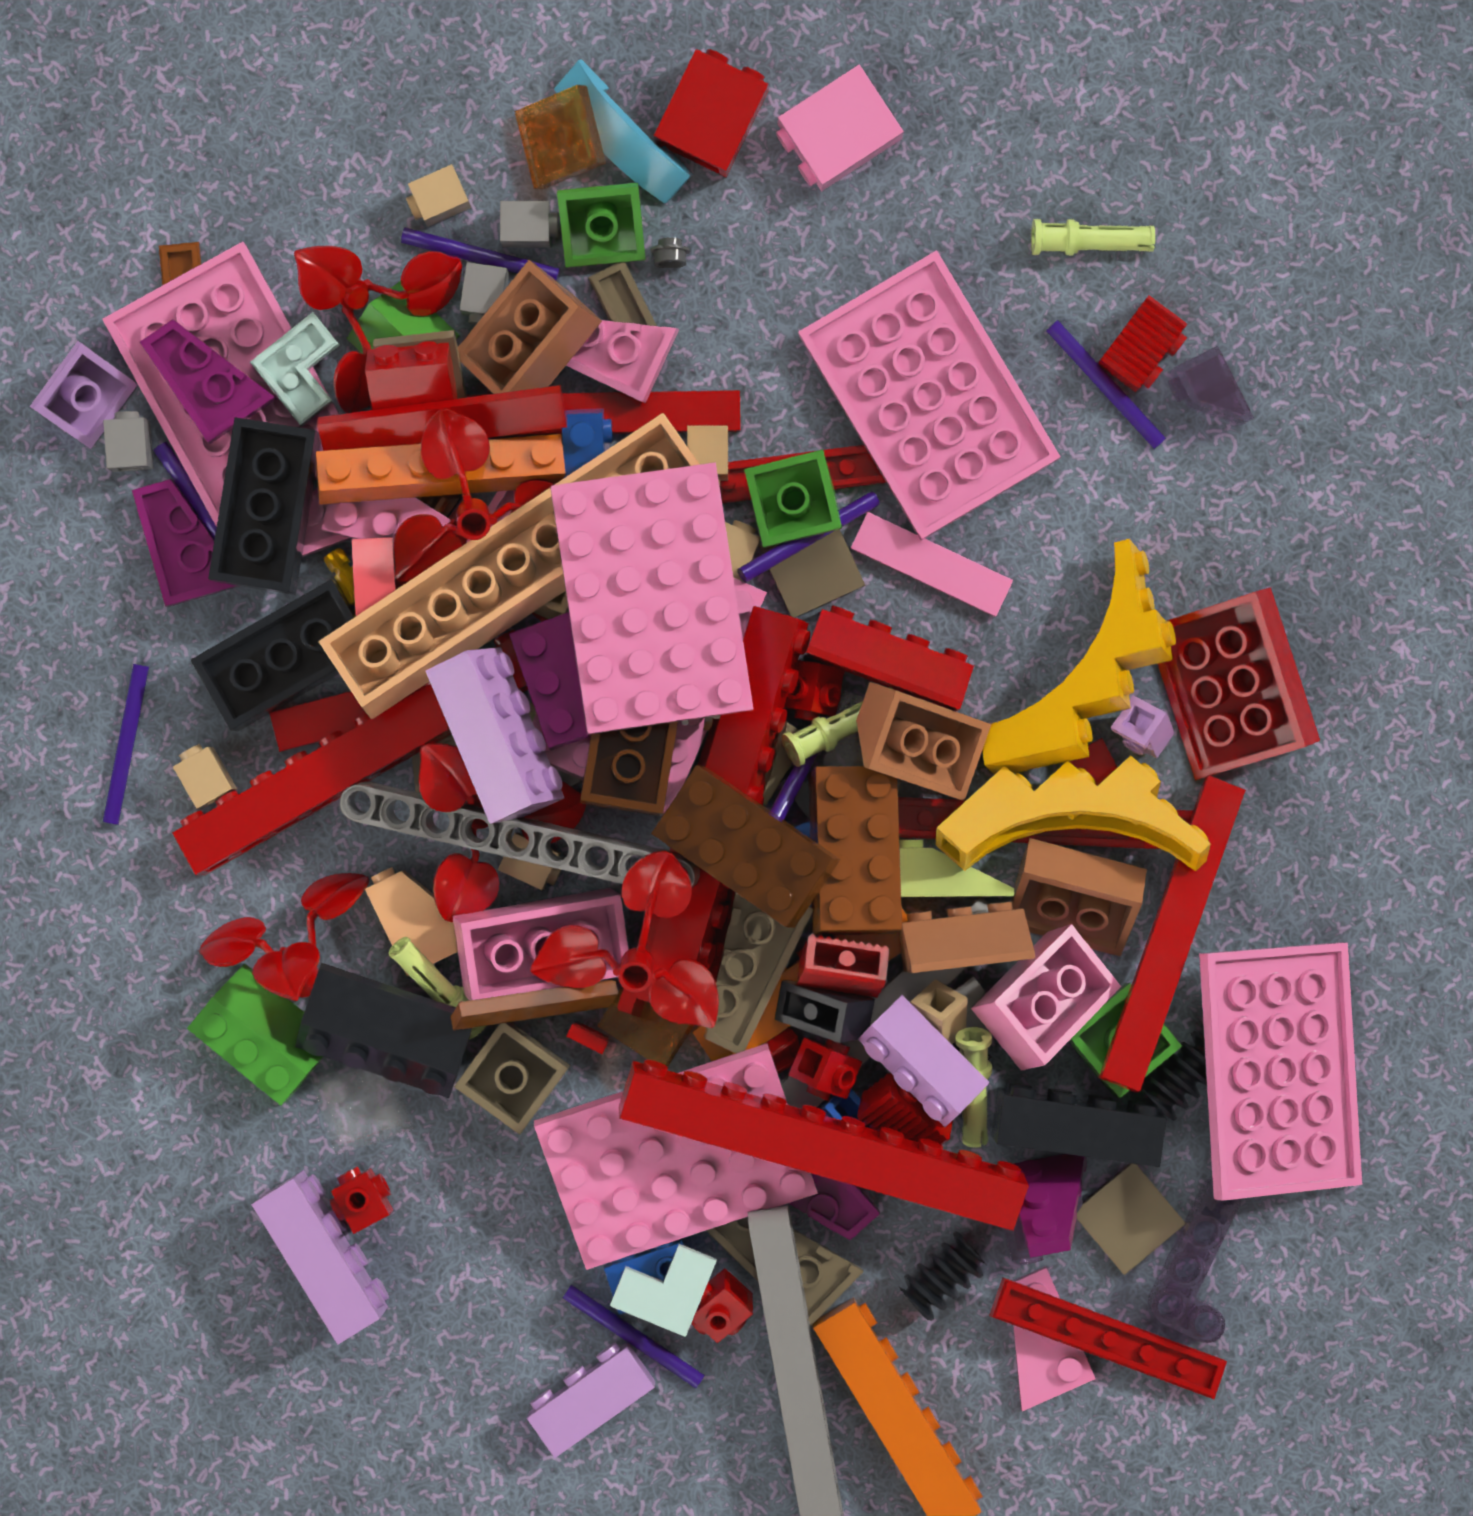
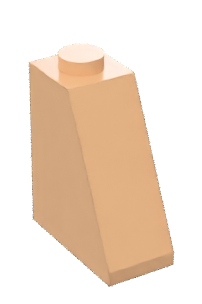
[365,867,458,976]

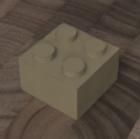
[454,1022,570,1135]

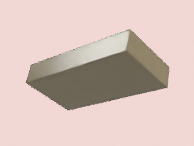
[588,262,657,326]

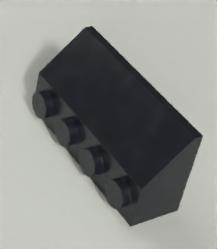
[295,963,473,1098]

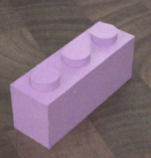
[858,995,990,1127]
[527,1342,655,1458]

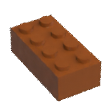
[808,766,902,935]

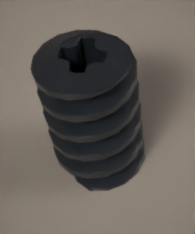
[1141,1031,1207,1121]
[899,1231,987,1321]

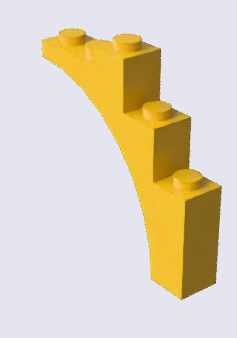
[982,539,1176,775]
[935,755,1211,871]

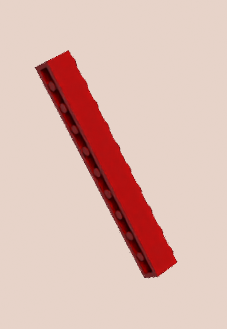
[636,606,810,1003]
[172,630,528,876]
[619,1059,1029,1231]

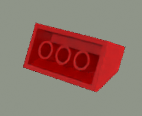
[805,605,974,712]

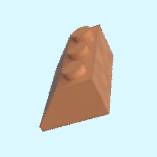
[458,260,602,394]
[856,682,991,801]
[1010,838,1147,957]
[899,902,1035,973]

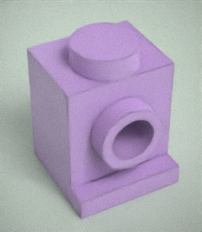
[1111,695,1175,758]

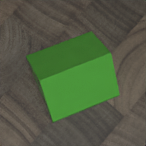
[557,183,646,267]
[346,281,460,353]
[744,449,842,548]

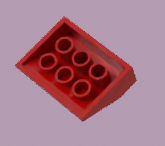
[1158,587,1320,780]

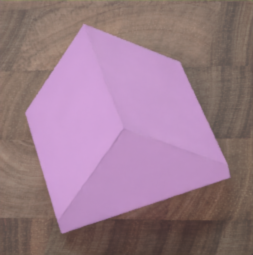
[30,341,138,449]

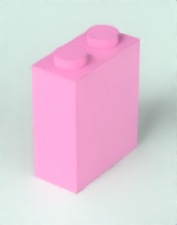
[776,64,904,192]

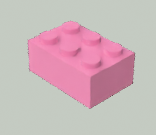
[971,924,1122,1071]

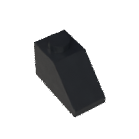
[775,980,875,1043]

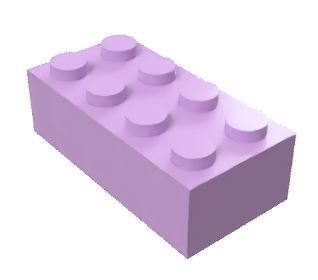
[425,647,564,824]
[251,1170,389,1345]

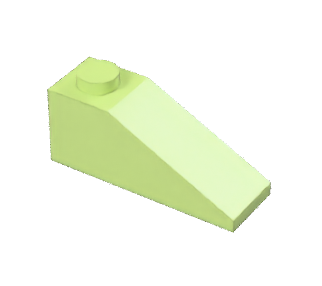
[899,840,1014,897]

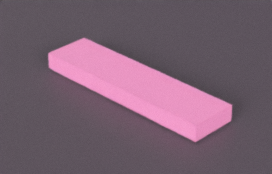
[850,512,1013,617]

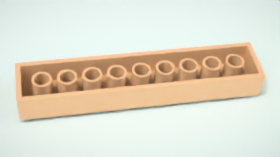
[318,413,700,719]

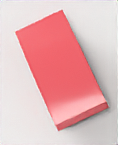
[352,537,396,616]

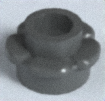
[651,238,690,268]

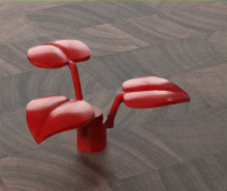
[294,246,462,413]
[394,408,555,582]
[418,743,586,922]
[530,851,719,1028]
[198,873,370,1001]

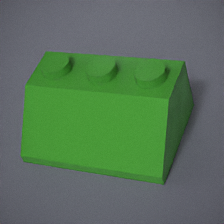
[187,963,324,1106]

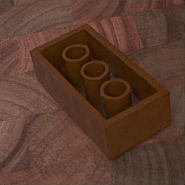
[579,721,678,816]
[651,765,841,928]

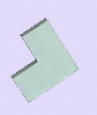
[250,312,340,427]
[610,1244,717,1337]

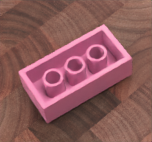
[453,888,629,1000]

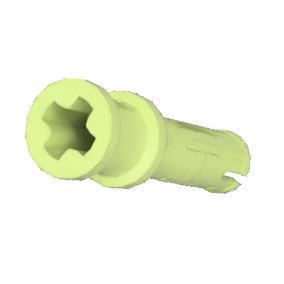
[1031,219,1155,256]
[782,687,893,767]
[389,937,487,1040]
[955,1027,992,1148]

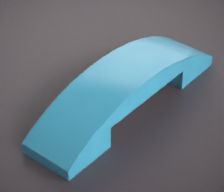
[554,59,693,204]

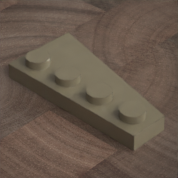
[704,892,814,1053]
[706,1217,864,1326]

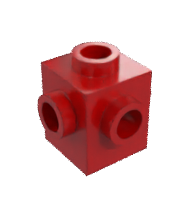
[784,660,845,721]
[788,1037,863,1100]
[329,1166,393,1234]
[691,1268,753,1344]

